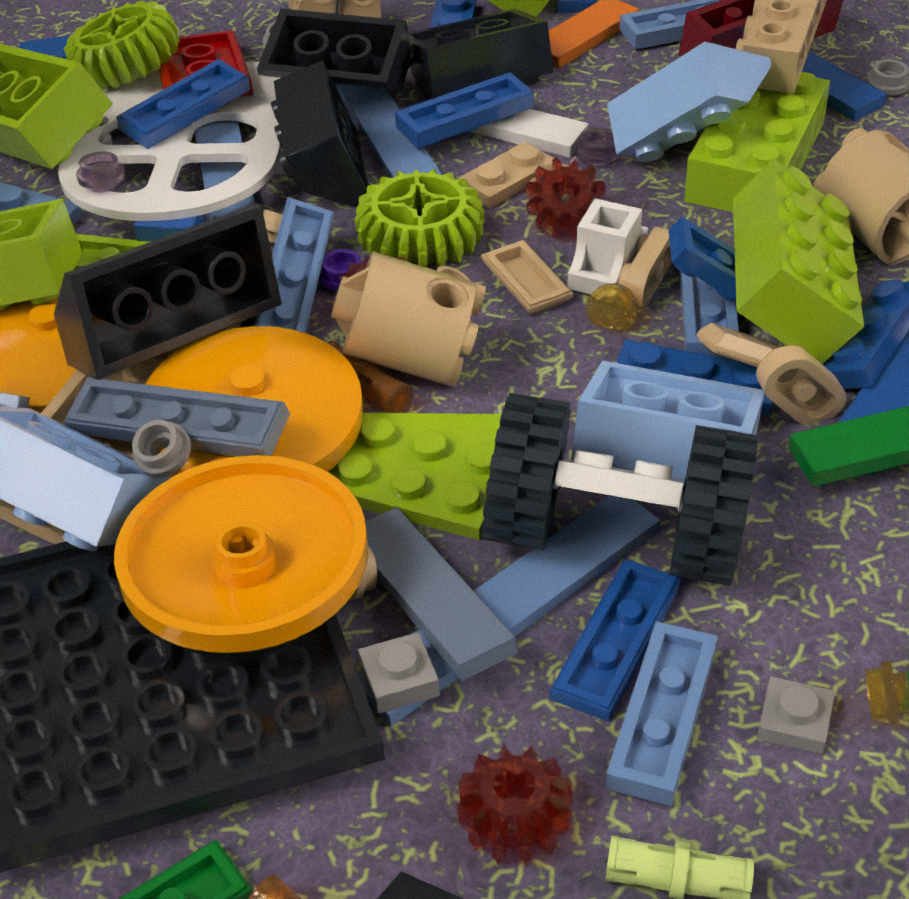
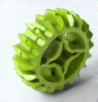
[64,0,180,90]
[355,169,485,268]

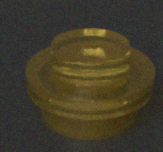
[586,283,638,332]
[865,660,909,727]

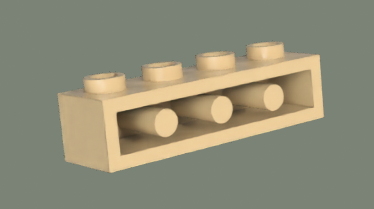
[736,0,826,94]

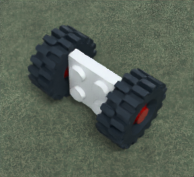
[482,393,758,586]

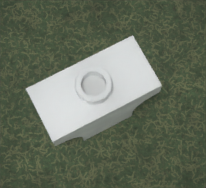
[567,198,648,300]

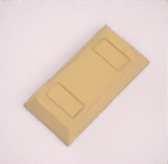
[481,240,573,315]
[696,322,783,367]

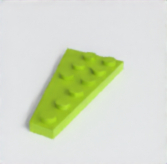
[328,413,501,540]

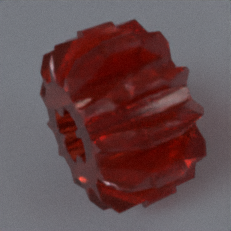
[526,156,606,239]
[457,744,573,867]

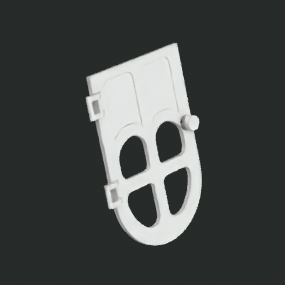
[58,62,285,221]

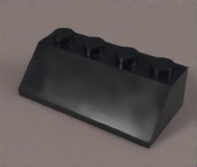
[54,204,282,380]

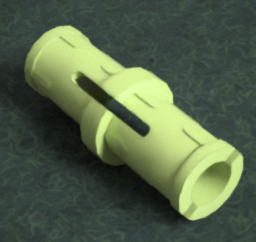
[605,835,754,899]

